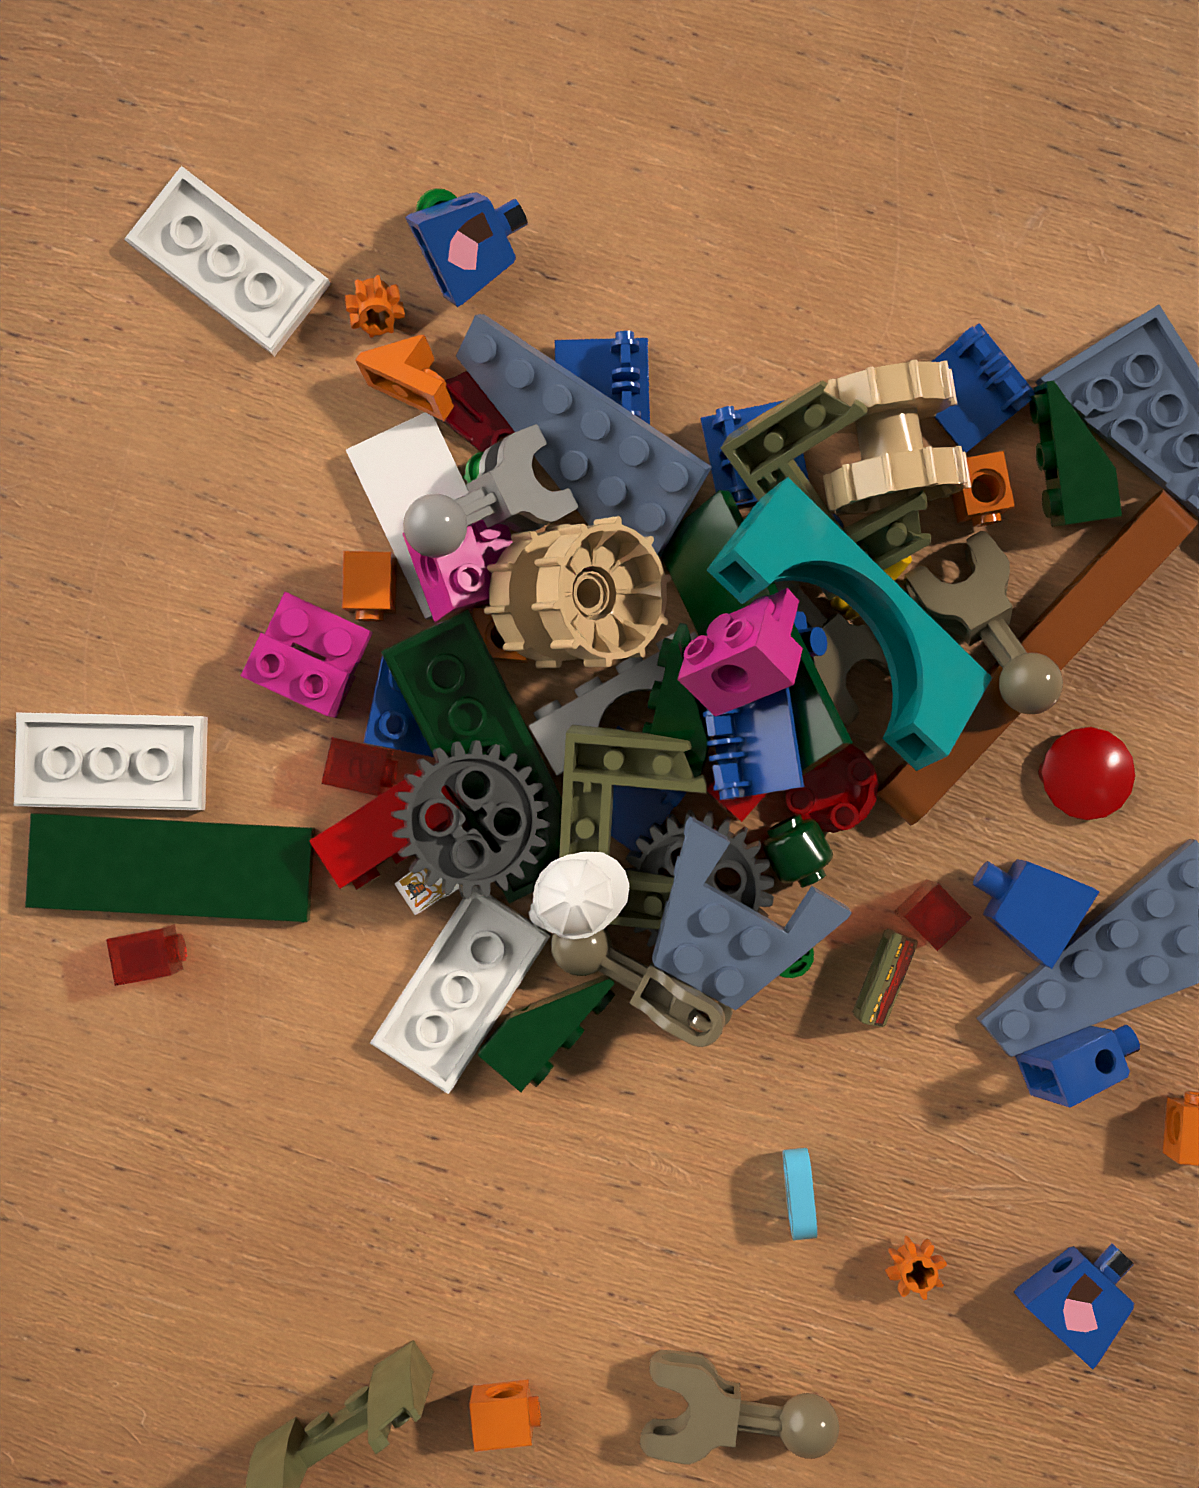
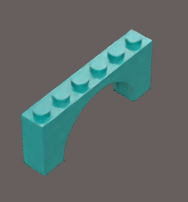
[707,477,992,771]

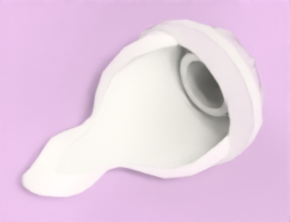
[528,852,629,939]

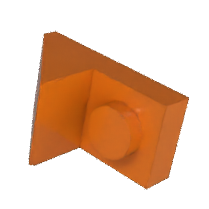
[355,335,454,421]

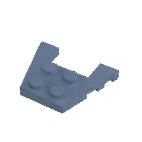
[652,816,852,1010]

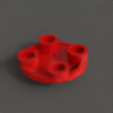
[1038,727,1136,820]
[785,744,879,833]

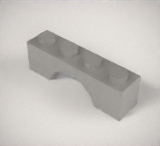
[529,631,697,776]

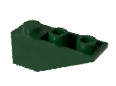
[1029,380,1122,527]
[642,623,712,777]
[478,975,615,1092]

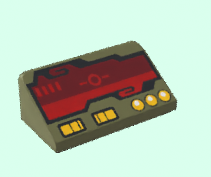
[852,928,918,1027]

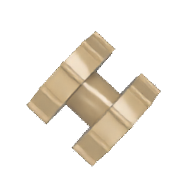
[823,360,971,515]
[484,516,672,668]

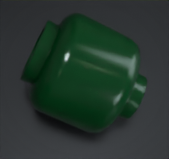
[763,814,833,888]

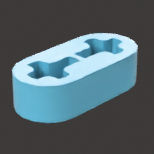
[782,1148,818,1241]

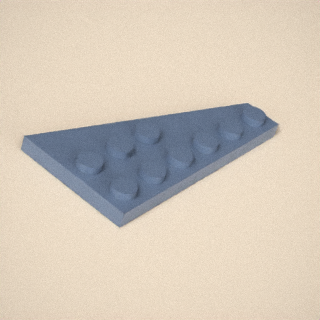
[1035,305,1199,518]
[456,314,712,559]
[976,839,1199,1057]

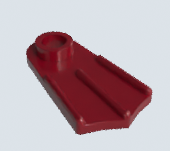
[439,371,515,452]

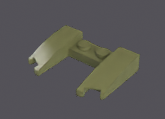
[721,380,931,600]
[559,725,707,929]
[246,1340,434,1488]

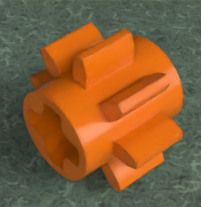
[345,275,405,338]
[885,1236,947,1300]

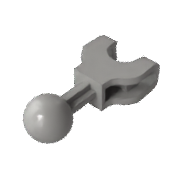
[403,424,579,558]

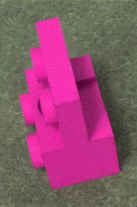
[402,519,513,622]
[677,588,803,717]
[240,591,373,718]

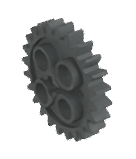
[391,741,550,899]
[624,810,775,947]

